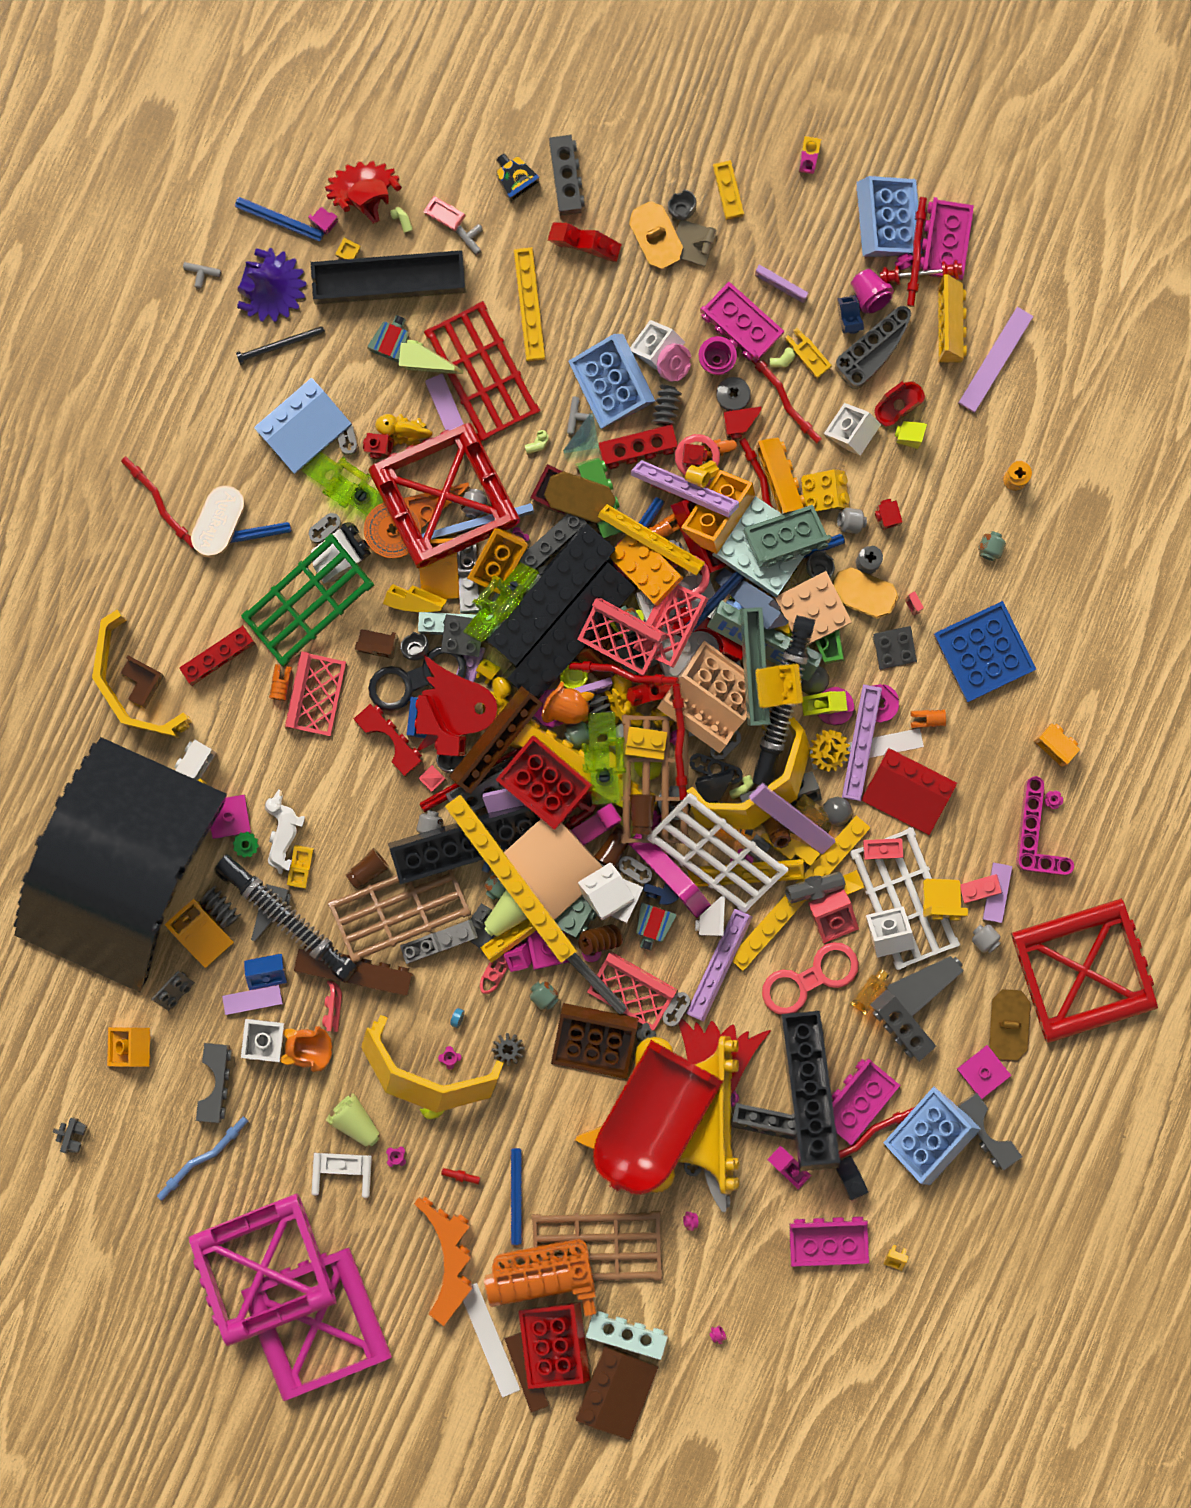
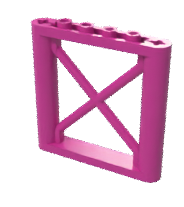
[189,1193,337,1347]
[241,1247,392,1401]

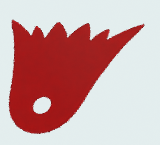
[417,656,497,751]
[676,1018,771,1095]

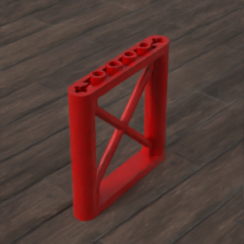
[368,423,521,568]
[1011,898,1158,1044]

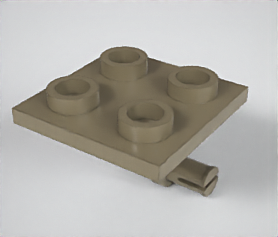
[676,220,717,266]

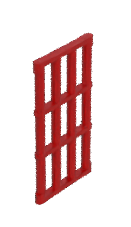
[424,301,541,442]

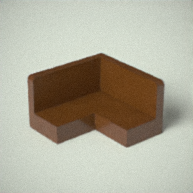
[576,625,621,680]
[355,629,398,659]
[121,655,164,709]

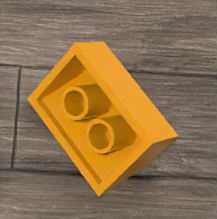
[467,528,528,595]

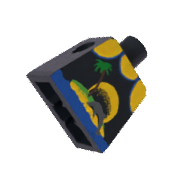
[496,153,539,203]

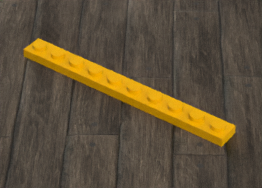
[445,795,577,963]
[732,815,870,971]

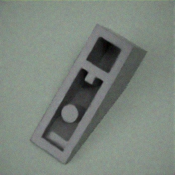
[251,884,292,941]

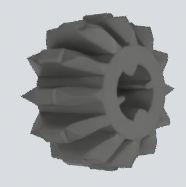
[492,1033,525,1066]

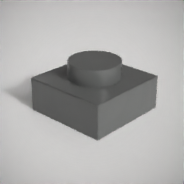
[749,834,771,861]

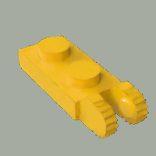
[784,328,832,379]

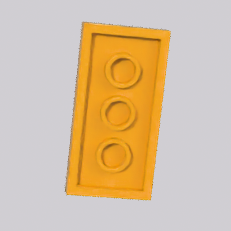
[609,535,684,606]

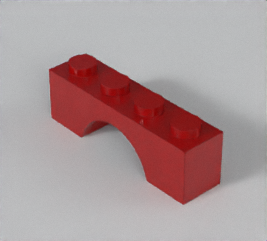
[671,607,743,662]
[353,703,422,777]

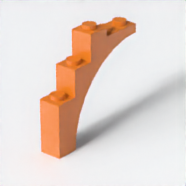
[414,1196,473,1326]

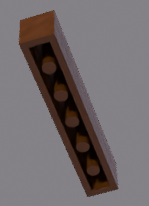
[449,686,543,794]
[294,946,413,996]

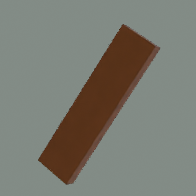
[504,1332,549,1413]

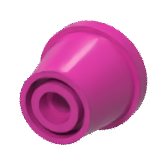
[851,269,894,313]
[698,336,737,375]

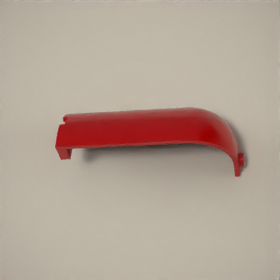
[593,1040,723,1195]

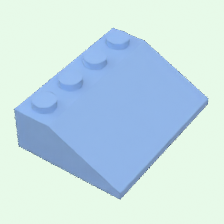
[856,176,922,257]
[568,334,656,429]
[254,378,352,474]
[883,1087,981,1185]

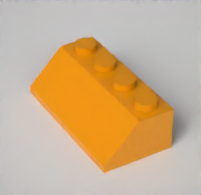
[756,437,806,515]
[681,470,755,554]

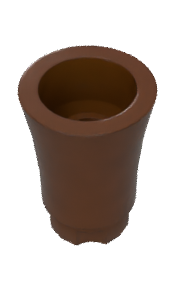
[629,794,656,834]
[762,817,791,848]
[594,827,631,869]
[346,848,390,889]

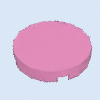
[657,343,691,382]

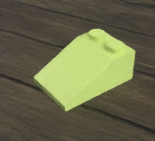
[399,340,463,374]

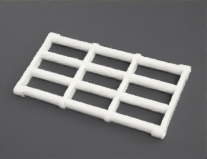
[646,793,788,913]
[850,827,960,970]

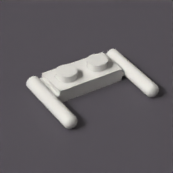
[311,1153,372,1199]

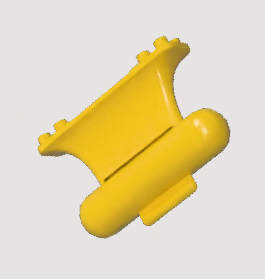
[635,1036,740,1194]

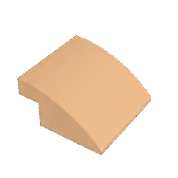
[657,641,747,753]
[504,819,603,920]

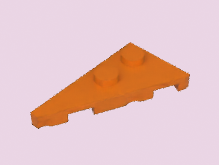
[404,482,470,529]

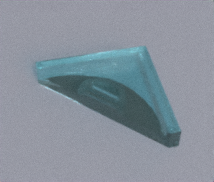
[563,413,598,453]

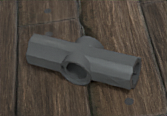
[785,872,845,904]

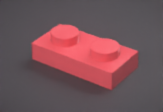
[863,838,903,860]
[961,874,1002,904]

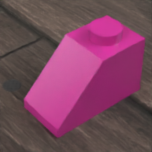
[767,1146,812,1190]

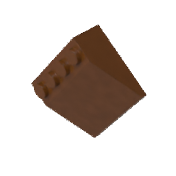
[551,1003,639,1079]
[575,1344,659,1440]

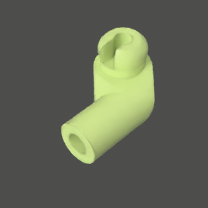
[390,207,413,232]
[525,430,548,454]
[729,775,754,799]

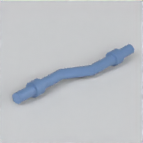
[157,1116,248,1201]

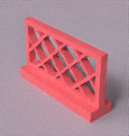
[633,585,709,668]
[577,598,667,676]
[285,651,346,736]
[587,951,677,1031]

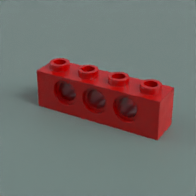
[598,424,678,469]
[179,625,256,686]

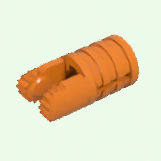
[701,439,737,459]
[648,513,680,538]
[269,664,292,701]
[911,709,946,728]

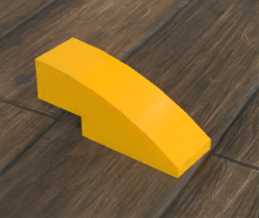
[383,584,447,612]
[760,833,820,867]

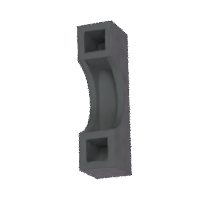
[196,1043,232,1123]
[957,1093,1022,1170]

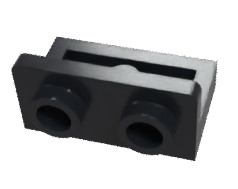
[333,522,371,563]

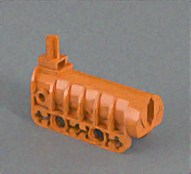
[484,1239,596,1316]

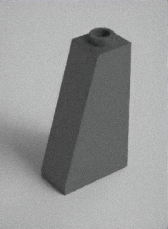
[885,956,964,1016]

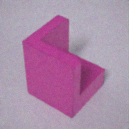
[308,207,339,235]
[504,941,532,972]

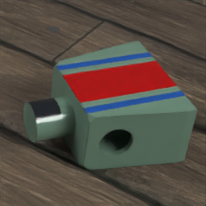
[368,315,409,363]
[636,903,677,951]

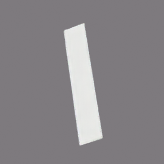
[810,728,924,769]
[463,1283,520,1397]

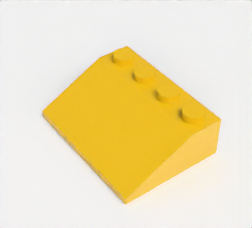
[938,275,967,362]

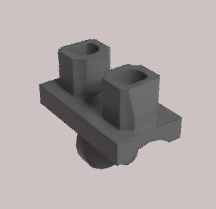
[53,1117,87,1153]

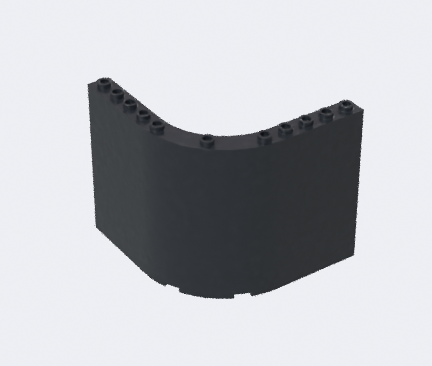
[13,737,227,992]

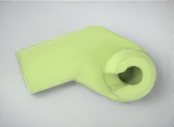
[770,348,795,368]

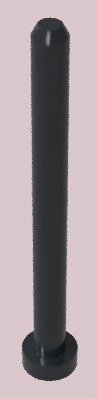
[236,326,325,365]

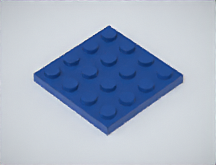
[933,601,1036,703]

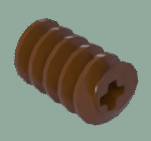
[579,924,623,955]

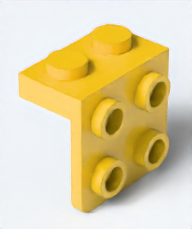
[801,469,850,512]
[756,664,803,708]
[923,879,968,921]

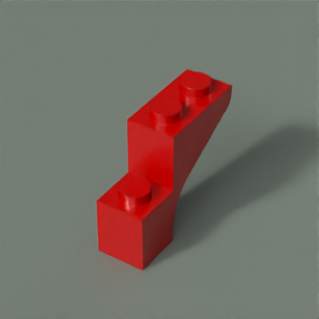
[548,222,622,262]
[415,695,466,756]

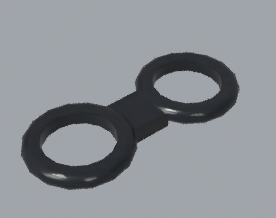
[368,646,467,711]

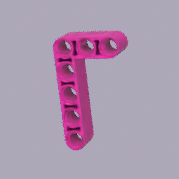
[1016,776,1074,875]
[571,803,622,845]
[629,834,711,918]

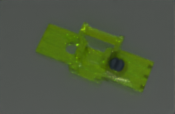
[301,452,384,516]
[463,562,539,642]
[582,712,626,805]

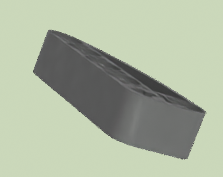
[835,306,911,389]

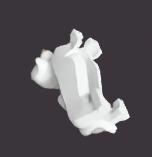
[265,789,305,874]

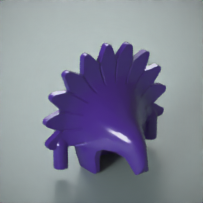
[237,248,307,322]

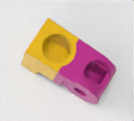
[799,136,821,174]

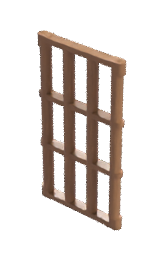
[621,715,690,844]
[328,869,471,963]
[531,1211,663,1282]

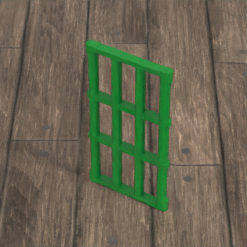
[241,533,375,667]

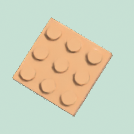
[775,571,852,645]

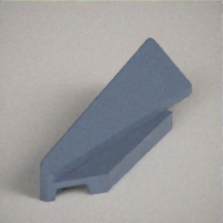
[715,568,789,629]

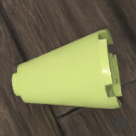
[484,889,528,936]
[326,1093,379,1146]

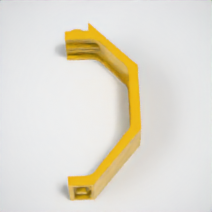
[92,610,192,739]
[687,717,811,830]
[361,1015,504,1113]

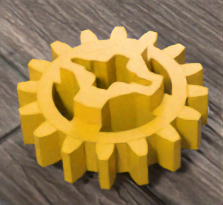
[809,729,850,772]

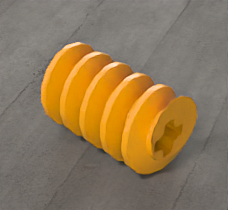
[1003,461,1032,491]

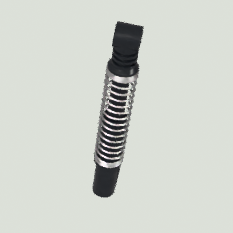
[752,615,815,786]
[214,854,358,983]

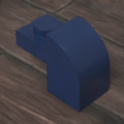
[837,295,864,334]
[643,883,679,905]

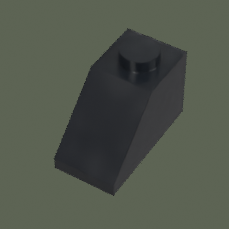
[695,768,735,803]
[836,1156,869,1201]

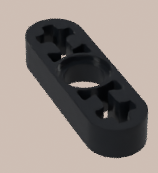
[689,753,743,784]

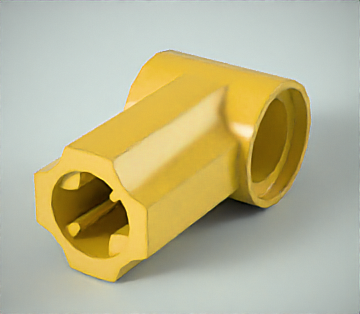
[685,460,719,488]

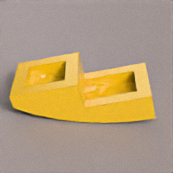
[287,845,314,889]

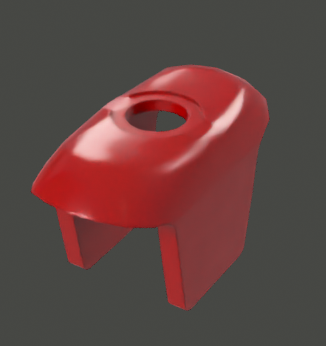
[874,381,925,426]

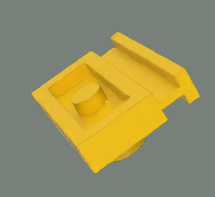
[625,727,667,760]

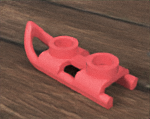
[480,954,508,994]
[322,981,342,1032]

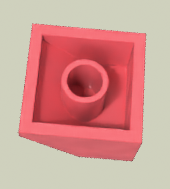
[808,889,859,944]

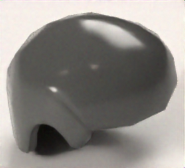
[668,189,696,220]
[806,551,835,578]
[400,632,429,661]
[800,666,829,695]
[436,752,467,774]
[822,796,853,827]

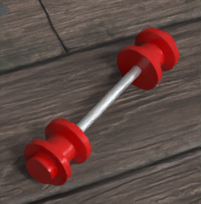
[880,260,963,285]

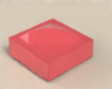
[418,765,445,792]

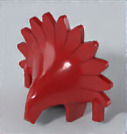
[325,161,402,224]

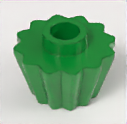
[232,832,259,858]

